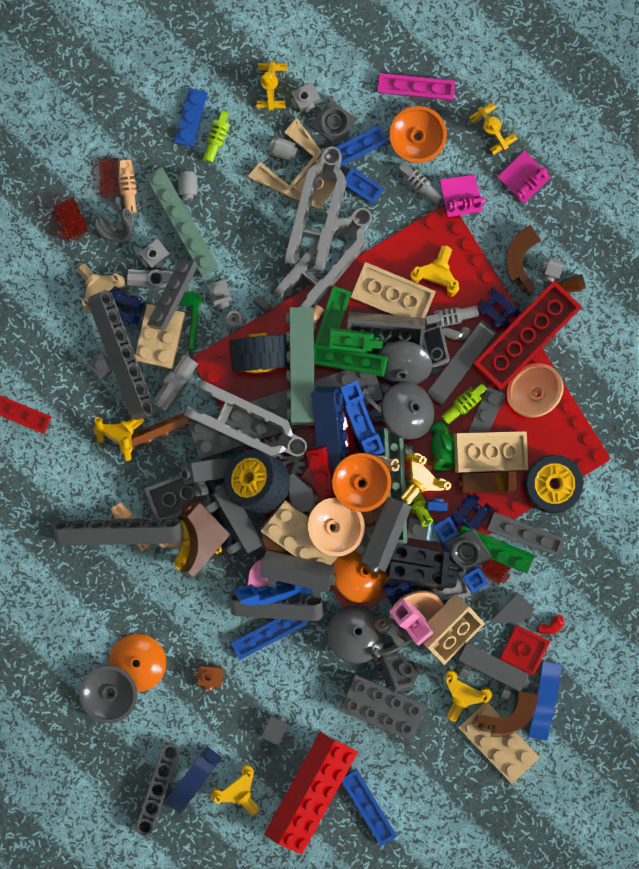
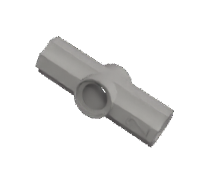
[127,269,173,289]
[153,354,198,412]

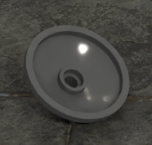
[376,341,432,386]
[381,382,434,440]
[327,606,385,664]
[80,665,138,723]

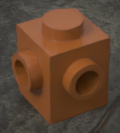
[195,666,224,690]

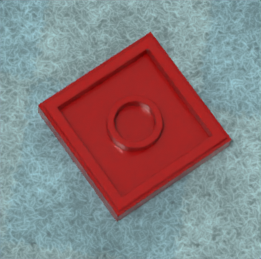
[499,624,551,676]

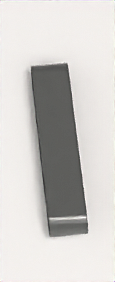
[427,320,497,406]
[229,591,323,621]
[136,743,180,836]

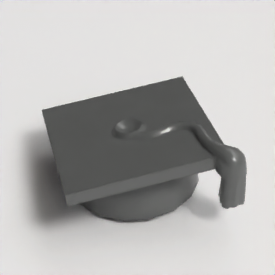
[311,95,357,146]
[445,528,491,577]

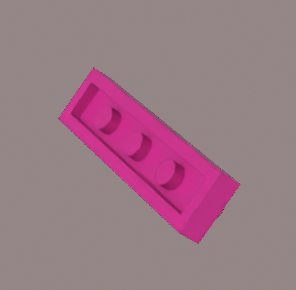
[378,73,455,101]

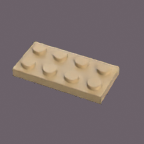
[351,262,436,318]
[454,432,528,473]
[261,500,338,565]
[458,702,540,784]

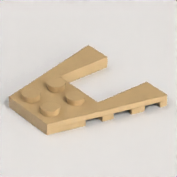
[248,118,336,210]

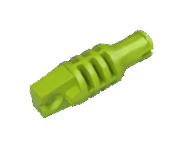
[202,111,230,163]
[441,383,487,425]
[405,479,433,527]

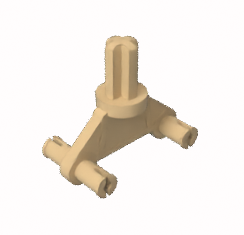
[77,264,126,314]

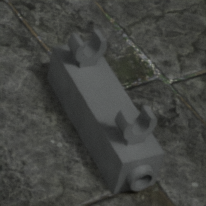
[181,457,235,497]
[204,483,264,555]
[355,497,411,573]
[260,550,336,599]
[457,643,530,700]

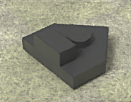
[380,653,422,693]

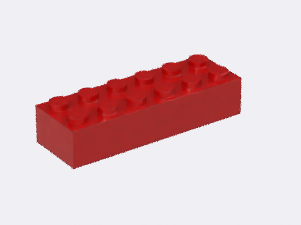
[473,280,582,391]
[264,731,358,854]

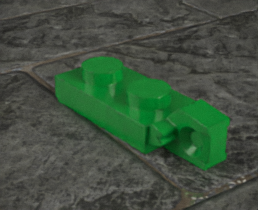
[328,328,383,353]

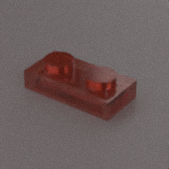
[99,158,120,198]

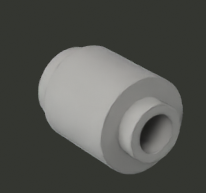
[268,137,298,161]
[178,171,197,200]

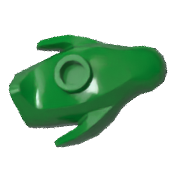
[429,422,455,470]

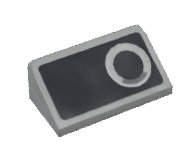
[424,325,449,367]

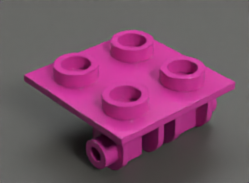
[498,151,551,204]
[439,175,485,217]

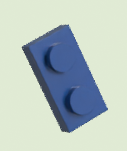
[345,167,384,205]
[427,498,448,512]

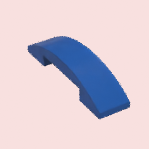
[339,380,385,456]
[433,517,489,594]
[234,582,306,605]
[528,661,562,741]

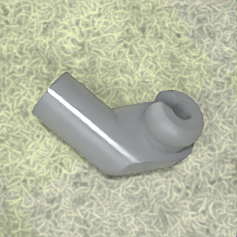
[443,327,471,341]

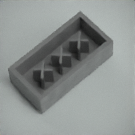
[347,311,425,355]
[340,674,427,741]

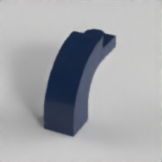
[165,746,222,814]

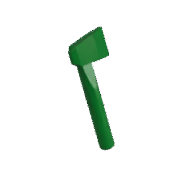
[180,291,203,351]

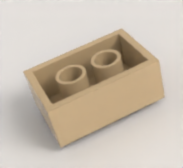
[135,304,186,370]
[423,594,485,665]

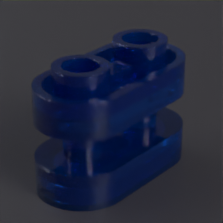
[477,287,521,330]
[110,289,145,325]
[450,493,493,530]
[382,583,415,607]

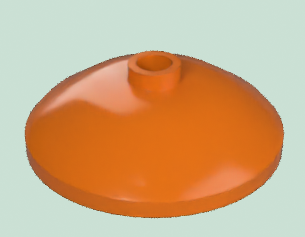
[389,106,447,163]
[332,453,391,512]
[333,550,386,603]
[109,634,166,692]

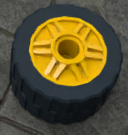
[229,333,289,373]
[224,450,290,514]
[523,455,584,514]

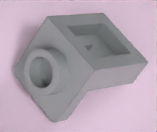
[207,280,232,309]

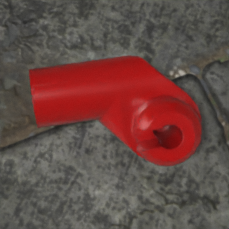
[538,615,565,634]

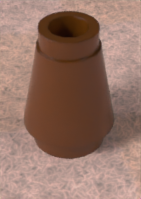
[558,273,586,293]

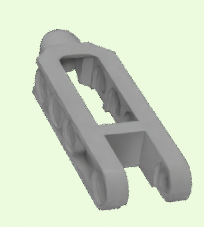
[285,147,347,271]
[274,208,372,307]
[184,380,307,457]

